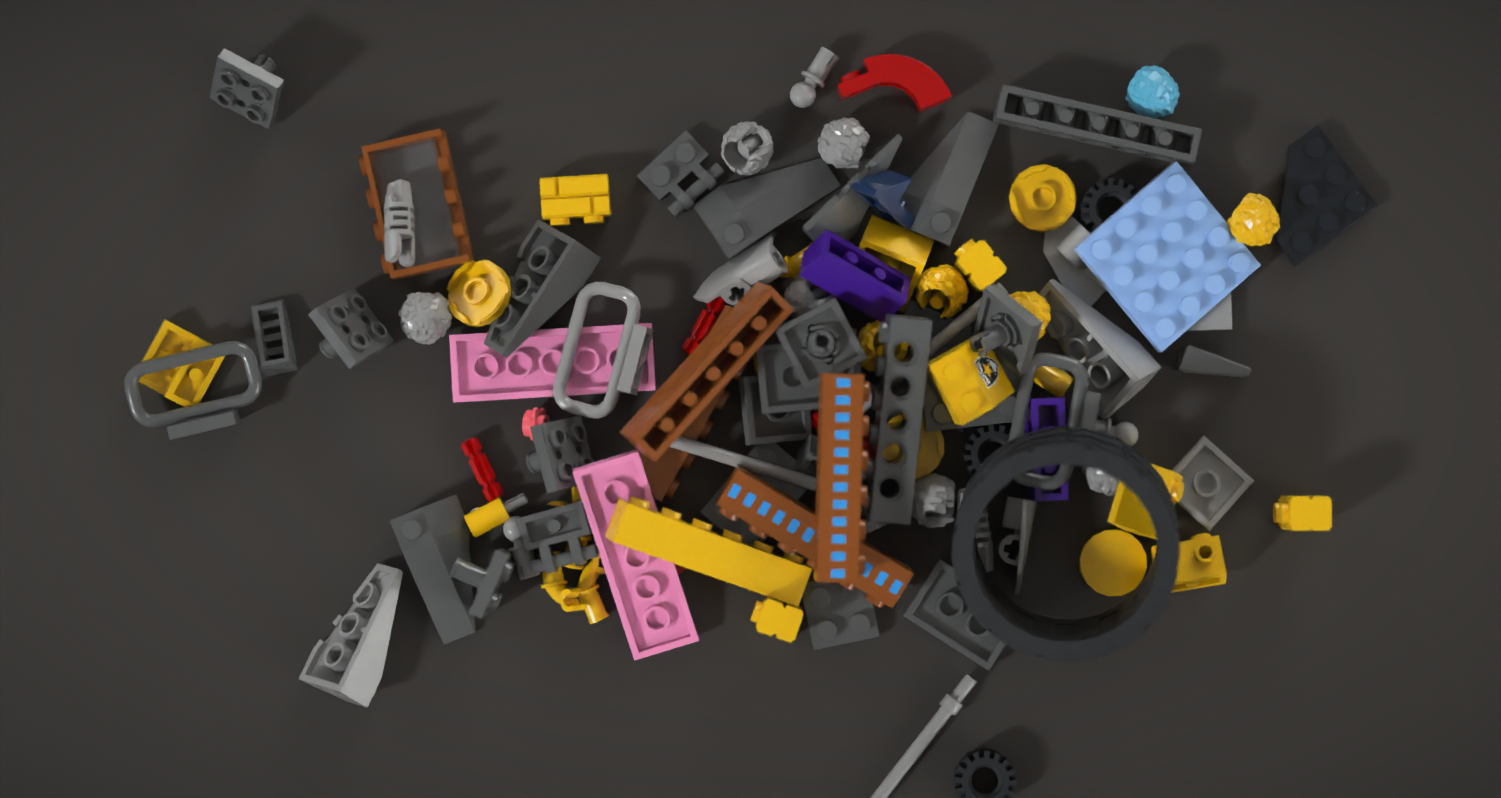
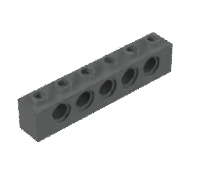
[992,84,1202,166]
[861,314,932,525]

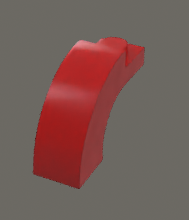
[837,54,952,113]

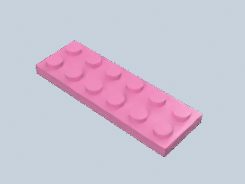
[449,323,656,403]
[573,449,699,661]

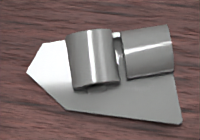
[1043,216,1107,306]
[693,231,788,306]
[996,497,1037,595]

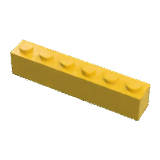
[605,496,812,607]

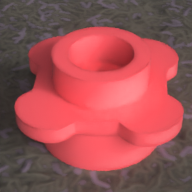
[522,407,550,441]

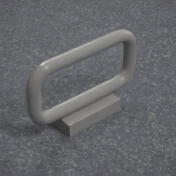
[553,282,654,419]

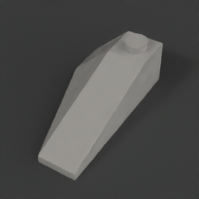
[1039,279,1161,420]
[299,563,403,708]

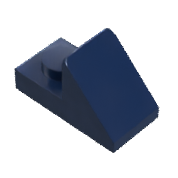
[850,170,916,230]

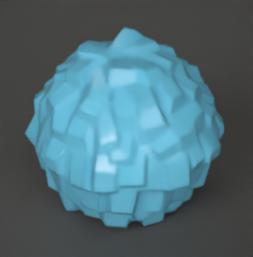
[1125,65,1180,119]

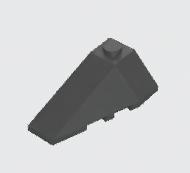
[895,111,999,248]
[802,134,903,245]
[693,158,841,261]
[484,219,601,358]
[390,494,476,645]

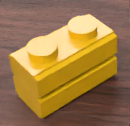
[540,174,611,226]
[953,238,1007,293]
[1273,496,1332,531]
[750,596,804,643]

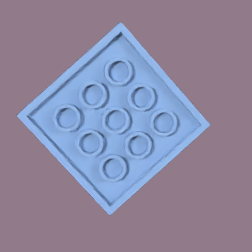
[1073,161,1261,353]

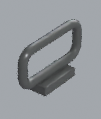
[124,341,262,440]
[1009,353,1101,489]

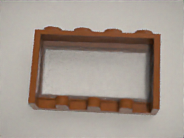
[359,128,475,280]

